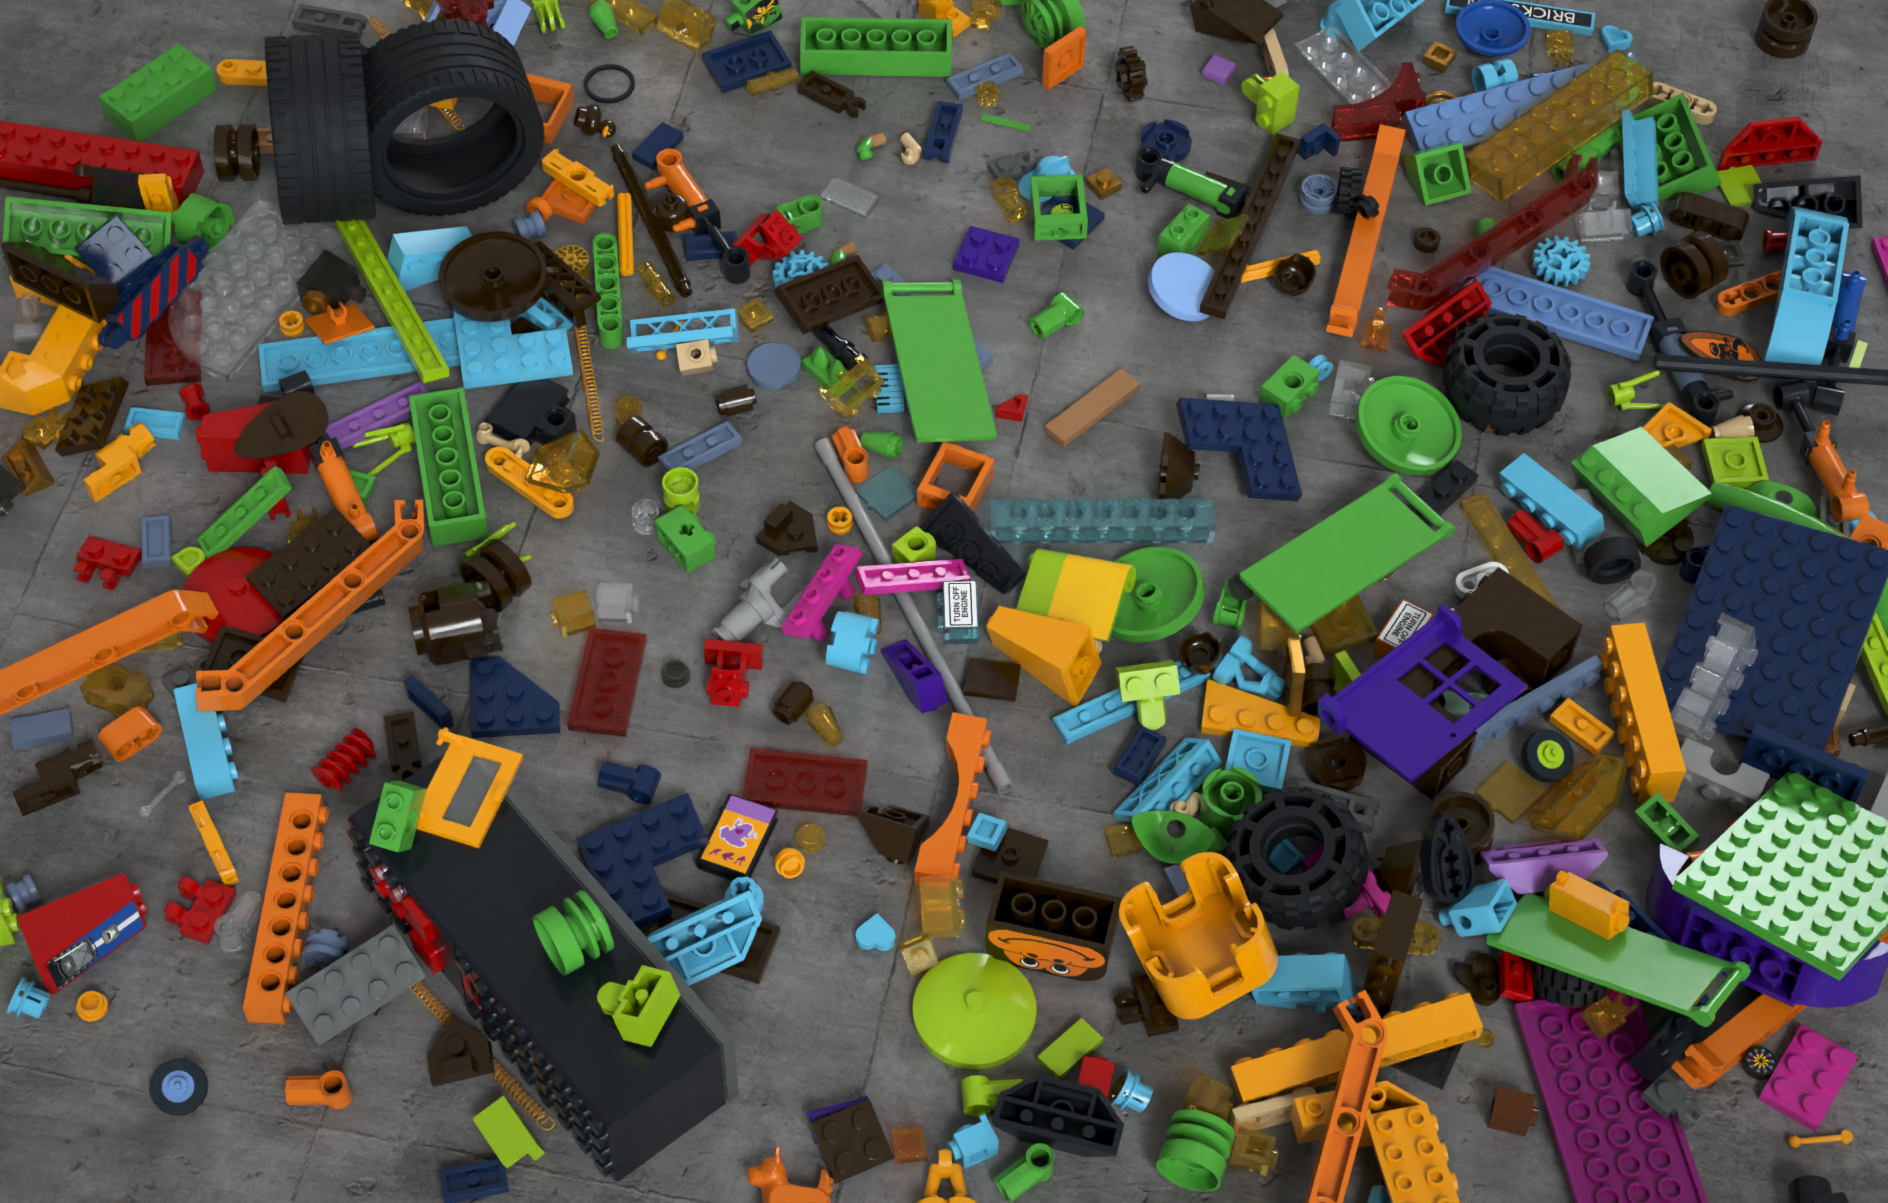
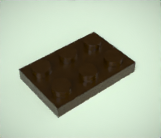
[55,377,129,457]
[202,626,306,702]

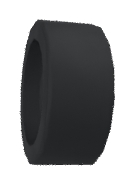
[1583,536,1641,584]

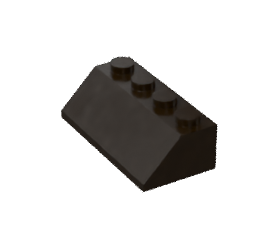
[1,242,120,324]

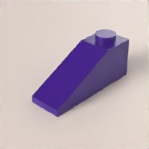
[881,639,948,713]

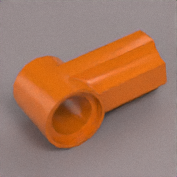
[832,427,869,483]
[285,1070,353,1110]

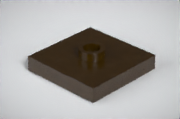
[972,827,1049,884]

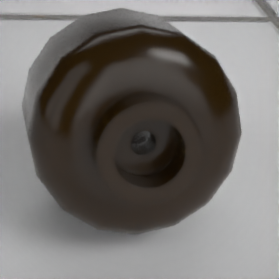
[654,193,689,232]

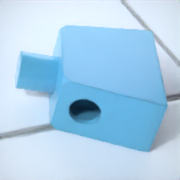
[1439,878,1517,937]

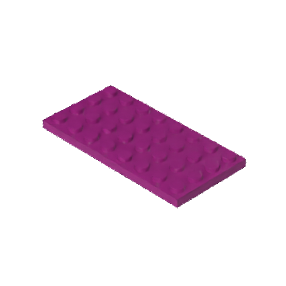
[1513,989,1708,1203]

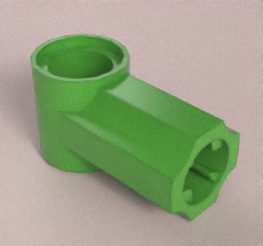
[1029,292,1084,339]
[993,1143,1055,1203]

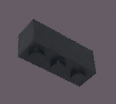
[1628,1002,1703,1084]

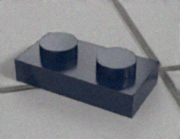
[439,1158,509,1203]

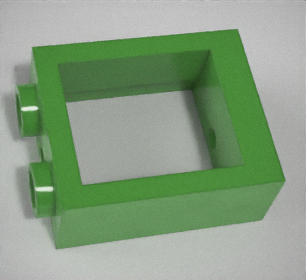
[1030,174,1088,241]

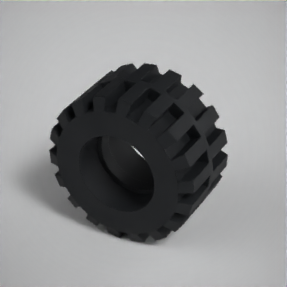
[1532,961,1610,1008]

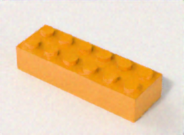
[1598,623,1686,804]

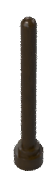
[0,177,92,205]

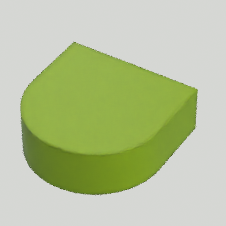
[171,547,206,578]

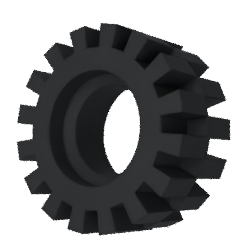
[1336,167,1363,216]

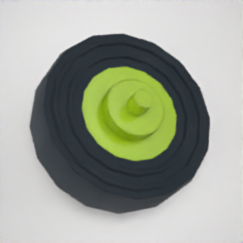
[1521,730,1574,783]

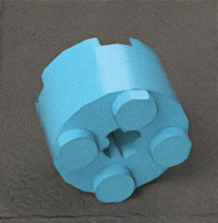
[826,611,879,674]

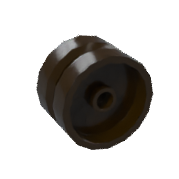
[1755,0,1818,58]
[213,124,261,182]
[1660,231,1729,299]
[459,539,532,612]
[1428,792,1495,866]

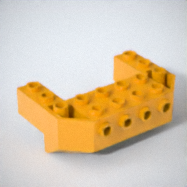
[0,254,107,416]
[1290,1080,1464,1203]

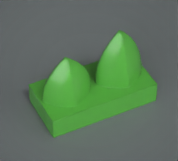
[801,347,857,399]

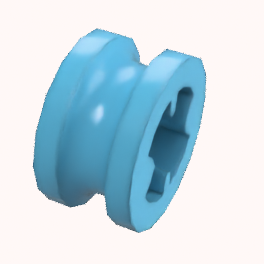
[1309,355,1333,381]

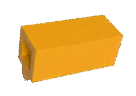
[1549,870,1630,940]

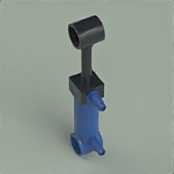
[1810,270,1867,416]

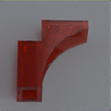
[1331,62,1426,142]

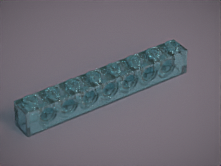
[989,498,1216,543]

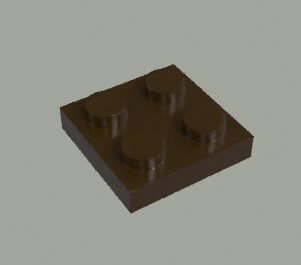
[809,1099,894,1184]

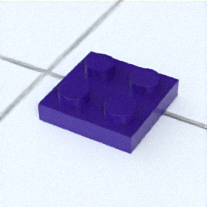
[953,226,1020,283]

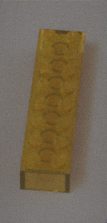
[1464,49,1654,202]

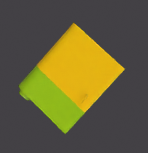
[1016,548,1136,642]

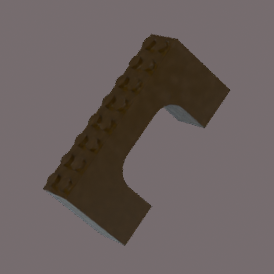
[1349,567,1583,801]

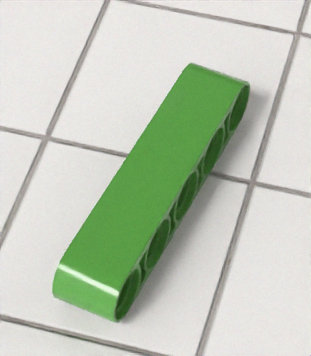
[593,233,624,349]

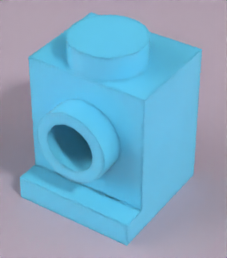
[947,1114,999,1169]

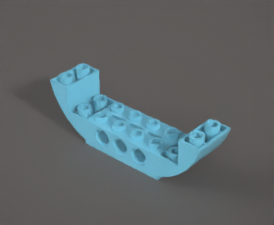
[1763,206,1849,383]

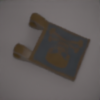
[74,164,146,210]

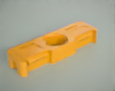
[542,149,614,207]
[188,800,239,887]

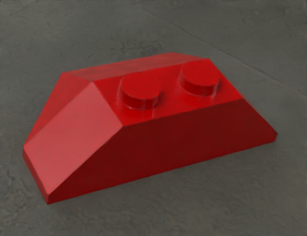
[1717,116,1822,171]
[1401,280,1492,368]

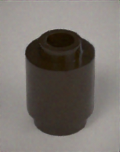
[715,384,757,417]
[772,682,814,725]

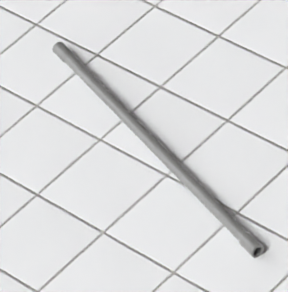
[815,438,1014,794]

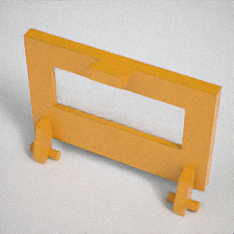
[417,727,523,848]

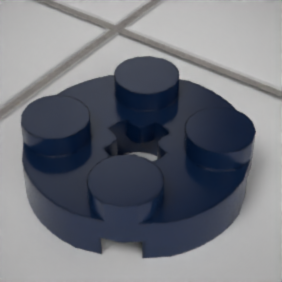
[1140,119,1192,162]

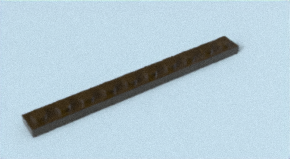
[1199,133,1301,320]

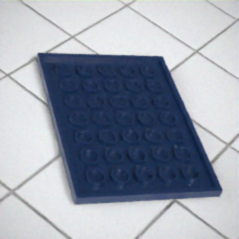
[1660,504,1888,751]

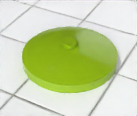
[912,953,1037,1070]

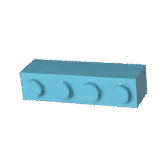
[1500,453,1605,551]
[173,683,239,800]

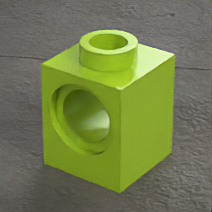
[892,526,936,564]

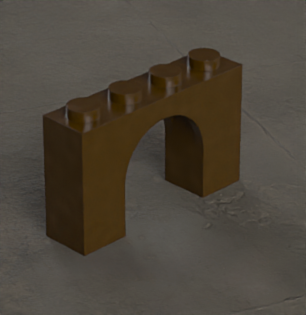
[1357,890,1423,1017]

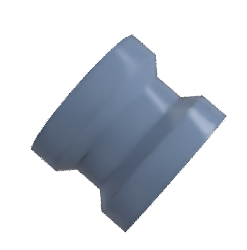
[6,874,42,912]

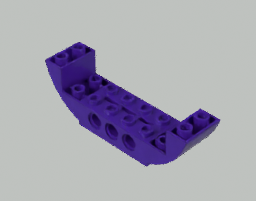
[1646,844,1888,1008]

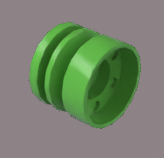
[1021,0,1085,48]
[532,890,614,976]
[1156,1109,1236,1192]

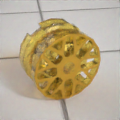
[553,245,591,286]

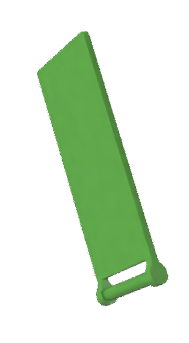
[880,279,997,443]
[1239,473,1456,633]
[1486,893,1751,1027]

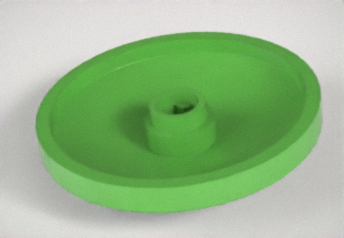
[1355,376,1462,476]
[1111,547,1205,643]

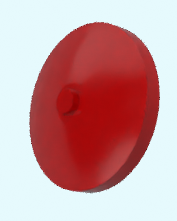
[183,547,284,644]

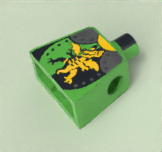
[723,0,783,35]

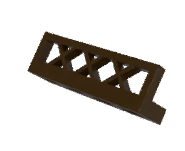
[535,241,601,329]

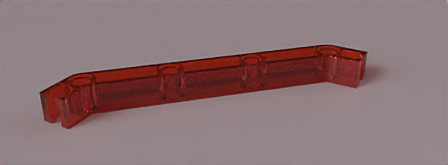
[1386,153,1598,311]

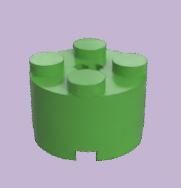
[171,193,234,253]
[1199,767,1262,838]

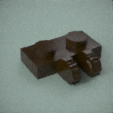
[1113,974,1179,1037]

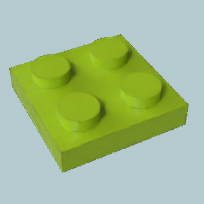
[1701,437,1769,488]

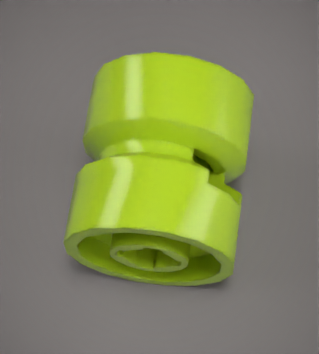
[662,467,700,514]

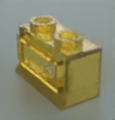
[818,356,885,417]

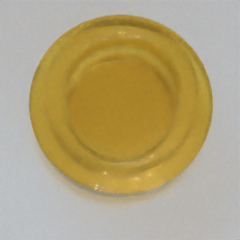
[796,824,826,853]

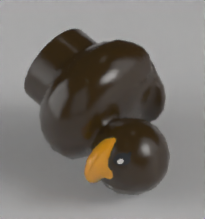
[574,104,616,138]

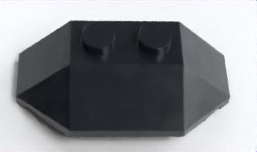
[991,1074,1124,1157]

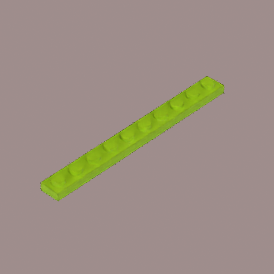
[333,219,449,383]

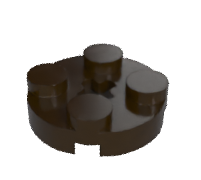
[1636,518,1694,565]
[1306,736,1367,792]

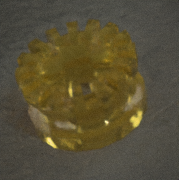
[977,81,1000,107]

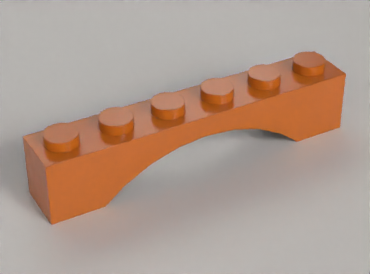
[914,712,992,890]

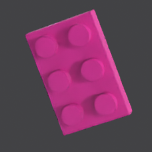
[1758,1024,1858,1132]

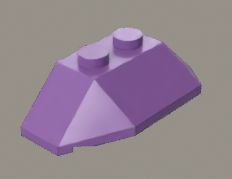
[1480,838,1608,895]

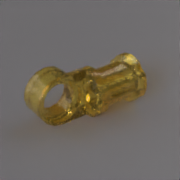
[992,177,1028,223]

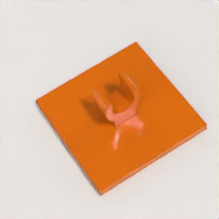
[304,302,375,345]

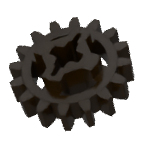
[1114,46,1148,102]

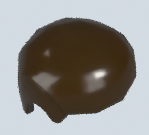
[1273,254,1316,296]
[1179,632,1223,675]

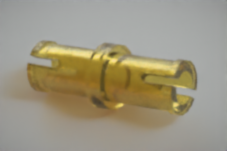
[746,66,799,96]
[637,261,676,307]

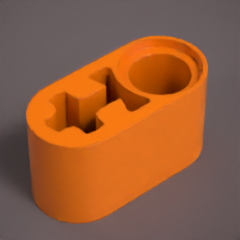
[98,706,162,762]

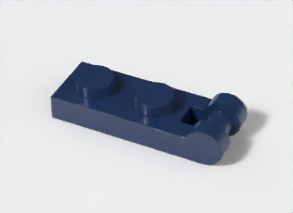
[923,101,963,163]

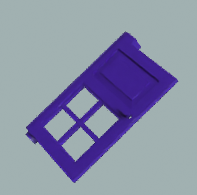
[1318,603,1528,783]

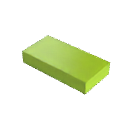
[1037,1018,1104,1080]

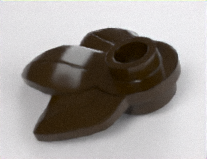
[1453,953,1501,1006]

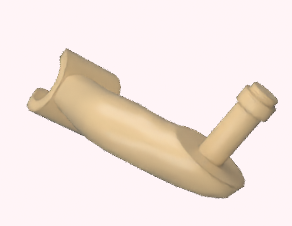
[476,422,530,458]

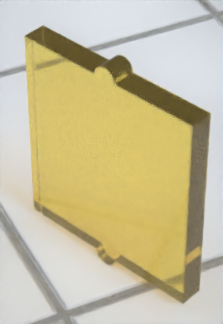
[1197,214,1250,256]
[1475,761,1546,824]

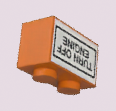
[1373,599,1434,659]

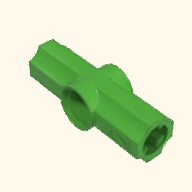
[1550,127,1619,184]

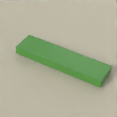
[197,466,292,558]

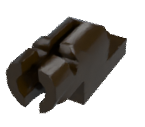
[12,739,103,816]

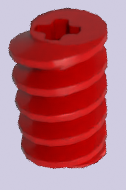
[311,728,377,792]

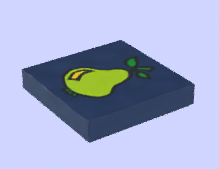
[1032,195,1105,250]

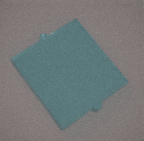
[855,465,918,521]

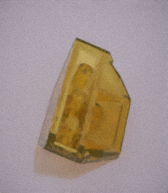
[1530,752,1628,840]

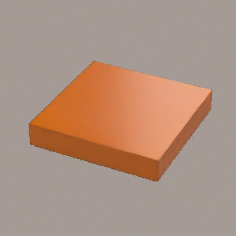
[1042,26,1087,90]
[540,175,607,225]

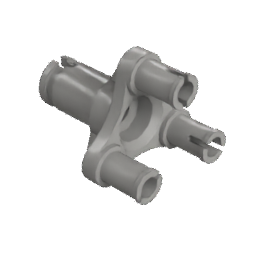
[711,558,803,642]

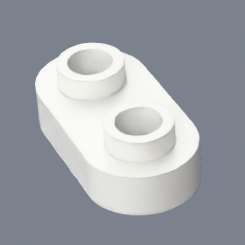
[1454,562,1509,599]

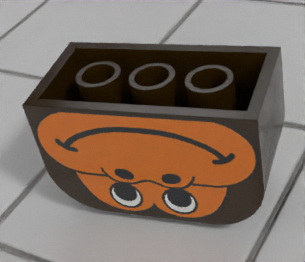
[985,871,1122,981]

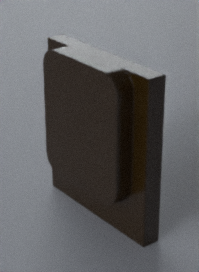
[964,658,1021,702]

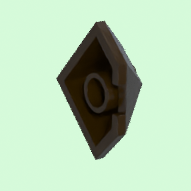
[1157,432,1200,511]
[857,805,929,864]
[1373,840,1423,896]

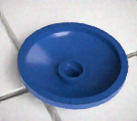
[1455,0,1531,57]

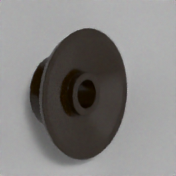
[1735,403,1784,443]

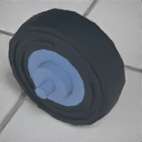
[149,1058,208,1115]

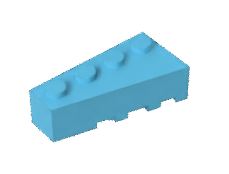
[1335,0,1425,52]

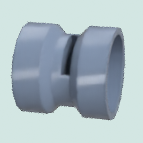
[512,211,546,240]

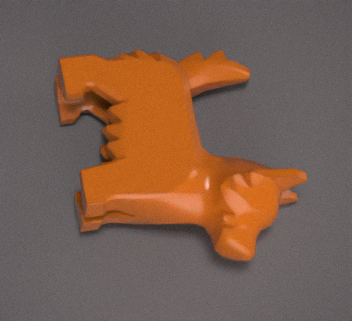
[746,1146,834,1203]

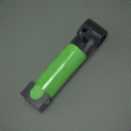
[1135,146,1247,222]

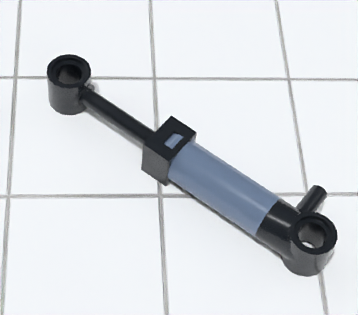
[1626,260,1733,427]

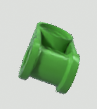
[772,195,824,234]
[1212,574,1250,631]

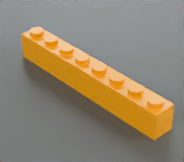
[1230,992,1483,1104]

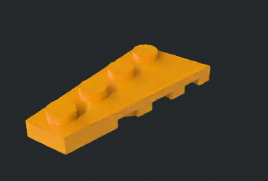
[1201,679,1321,748]

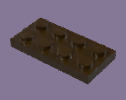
[774,255,884,334]
[246,507,371,621]
[646,892,780,984]

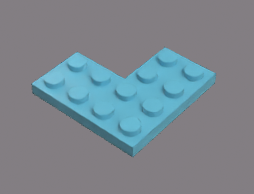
[453,310,573,389]

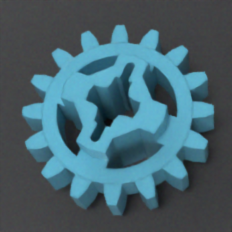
[1532,236,1591,287]
[773,250,829,289]

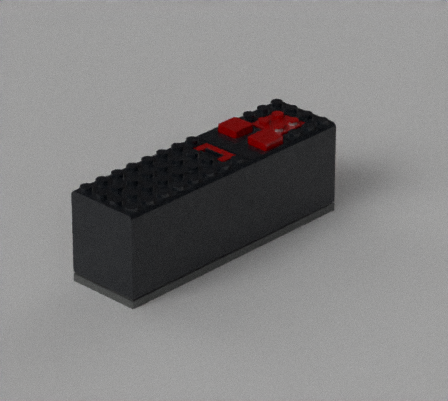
[347,737,738,1181]

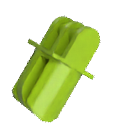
[530,0,565,34]

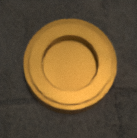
[301,290,330,315]

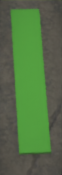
[981,113,1032,132]

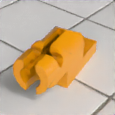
[916,0,971,38]
[138,174,180,227]
[83,422,156,503]

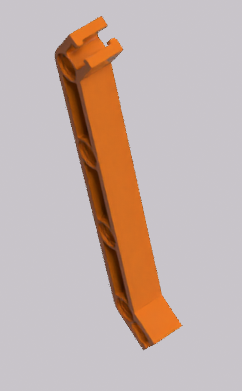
[1326,125,1406,337]
[196,500,424,711]
[0,590,219,716]
[1671,929,1888,1089]
[1304,990,1387,1203]

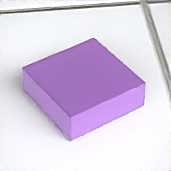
[1202,54,1236,85]

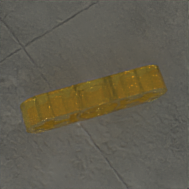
[1351,917,1441,956]

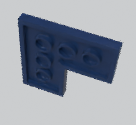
[1176,397,1302,501]
[576,793,710,928]

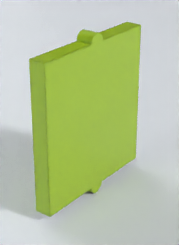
[1717,165,1762,207]

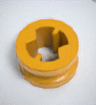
[279,310,305,337]
[827,507,852,535]

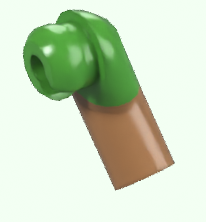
[856,132,886,161]
[830,241,857,265]

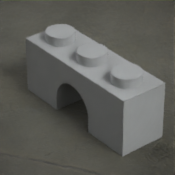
[1680,738,1770,813]

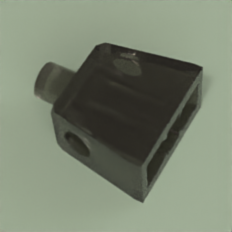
[297,250,367,310]

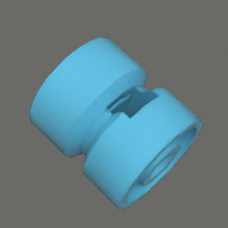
[1471,58,1518,93]

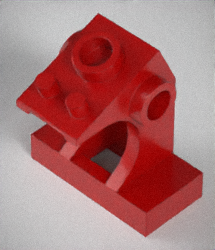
[731,209,803,267]
[704,639,764,707]

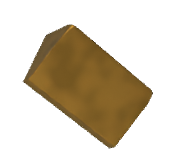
[2,439,55,496]

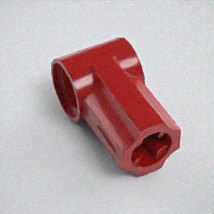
[1506,509,1563,564]

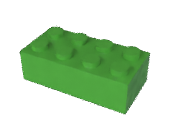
[99,43,217,142]

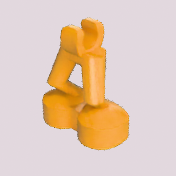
[916,1149,977,1203]

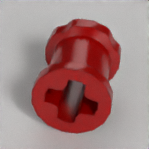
[1762,229,1789,253]
[179,384,210,421]

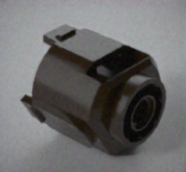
[409,581,502,666]

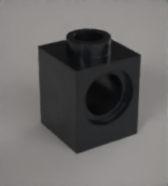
[533,402,577,453]

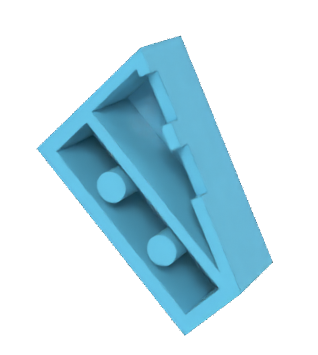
[387,226,472,291]
[1251,952,1357,1013]

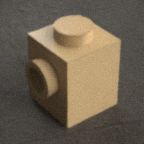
[676,339,718,376]

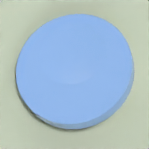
[1148,252,1215,322]

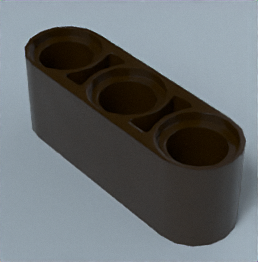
[1669,192,1749,242]

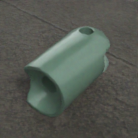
[1438,689,1489,717]

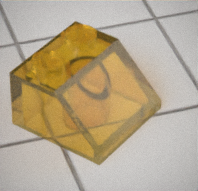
[525,428,600,494]

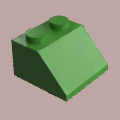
[1403,143,1472,206]

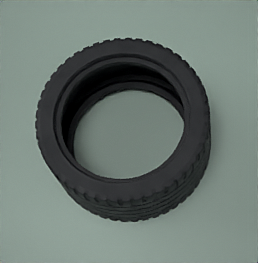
[362,19,545,216]
[265,32,376,225]

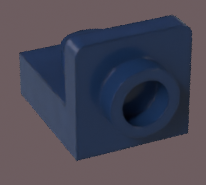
[1298,123,1341,160]

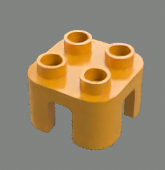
[1119,852,1278,1020]

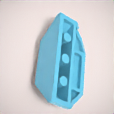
[646,890,762,986]

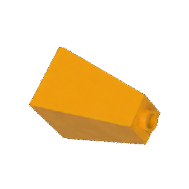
[986,606,1102,707]

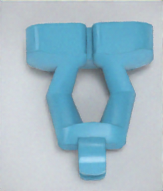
[1213,635,1286,699]

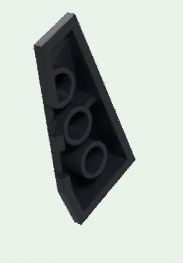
[1753,174,1863,229]

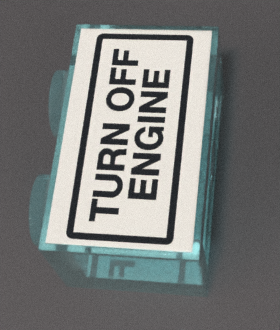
[937,580,979,644]

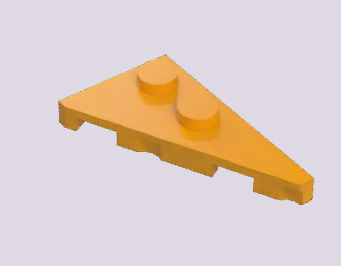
[1643,402,1712,451]

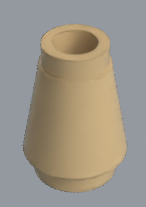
[1711,415,1755,438]

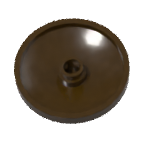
[439,231,548,322]

